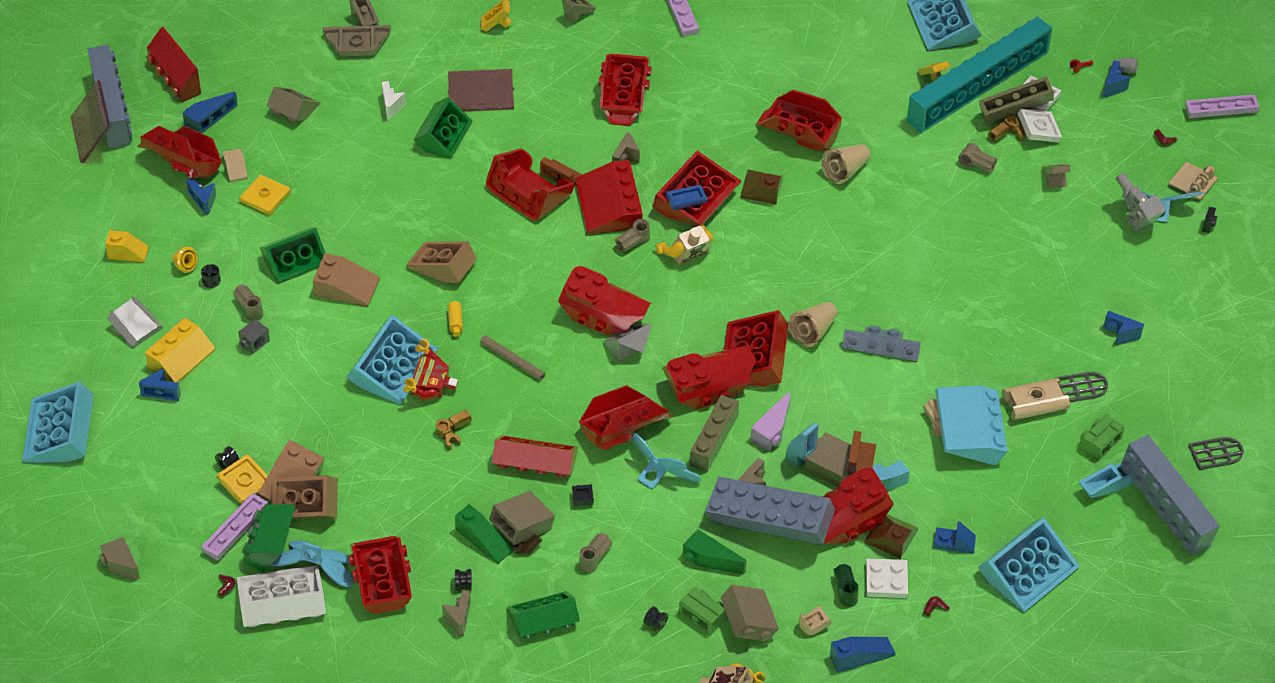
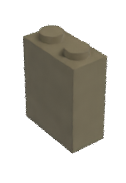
[804,432,852,487]
[489,491,555,545]
[721,585,779,641]

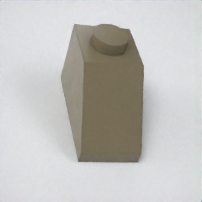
[99,537,140,580]

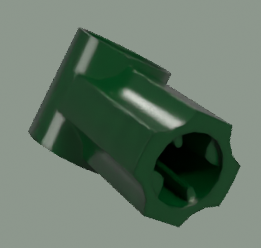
[833,564,859,607]

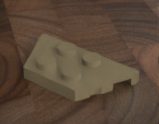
[323,25,391,57]

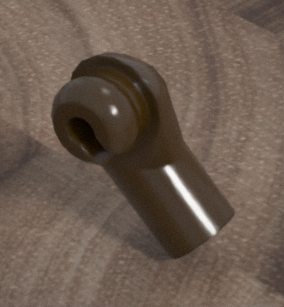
[512,534,543,555]

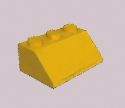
[145,318,215,383]

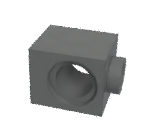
[238,319,270,354]

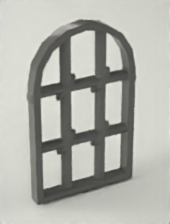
[1055,372,1108,402]
[1189,437,1244,470]

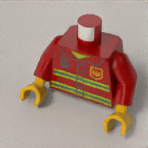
[403,339,458,401]

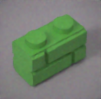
[1080,415,1124,460]
[679,588,727,635]

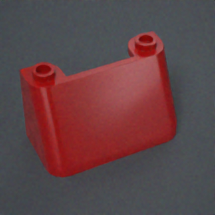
[486,148,575,220]

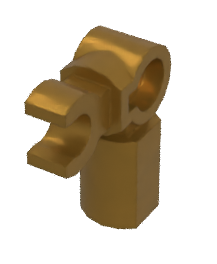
[988,115,1027,142]
[436,409,472,450]

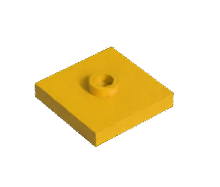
[239,174,291,216]
[216,454,268,504]

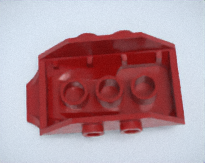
[599,53,652,126]
[756,89,842,151]
[137,126,222,178]
[558,266,651,335]
[662,345,756,410]
[579,385,673,450]
[823,468,894,544]
[349,535,412,614]

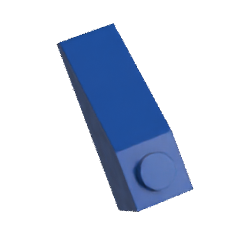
[182,92,238,133]
[830,637,896,673]

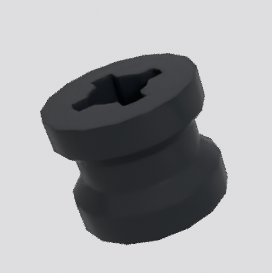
[201,264,221,288]
[215,446,240,470]
[455,569,472,590]
[643,606,669,632]

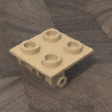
[1168,162,1218,200]

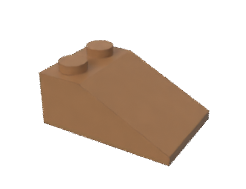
[406,241,477,283]
[313,253,380,307]
[258,440,325,502]
[272,475,338,519]

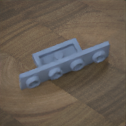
[842,325,921,361]

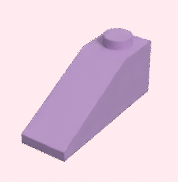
[751,393,791,451]

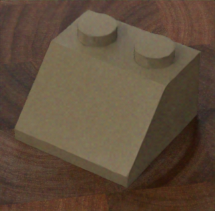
[267,86,320,123]

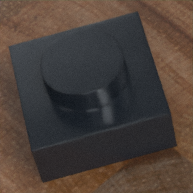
[1202,206,1218,233]
[572,484,594,507]

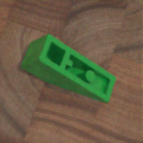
[455,504,513,564]
[683,529,747,574]

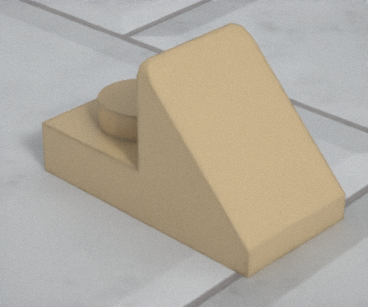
[222,149,248,183]

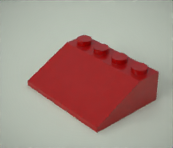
[652,150,741,226]
[575,160,643,234]
[724,310,788,387]

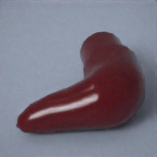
[1154,129,1178,146]
[217,574,236,597]
[923,596,950,616]

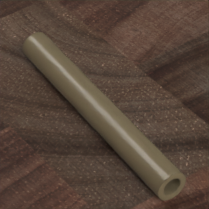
[480,335,545,381]

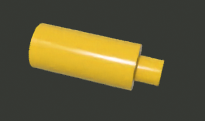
[448,301,463,337]

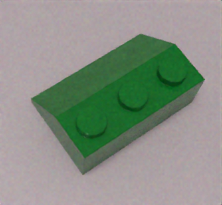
[413,97,472,159]
[259,227,326,283]
[242,504,296,572]
[507,591,580,639]

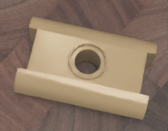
[1002,377,1070,420]

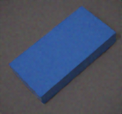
[666,185,707,210]

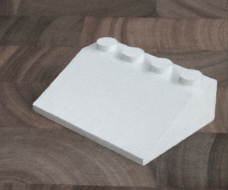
[237,565,326,627]

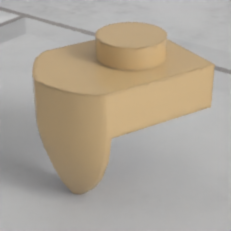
[799,606,831,635]

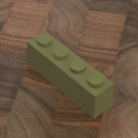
[979,76,1054,124]
[690,395,739,472]

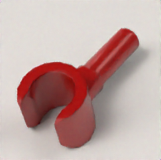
[1070,59,1093,73]

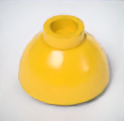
[172,247,198,273]

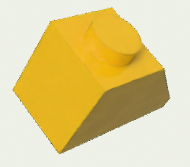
[105,230,149,263]

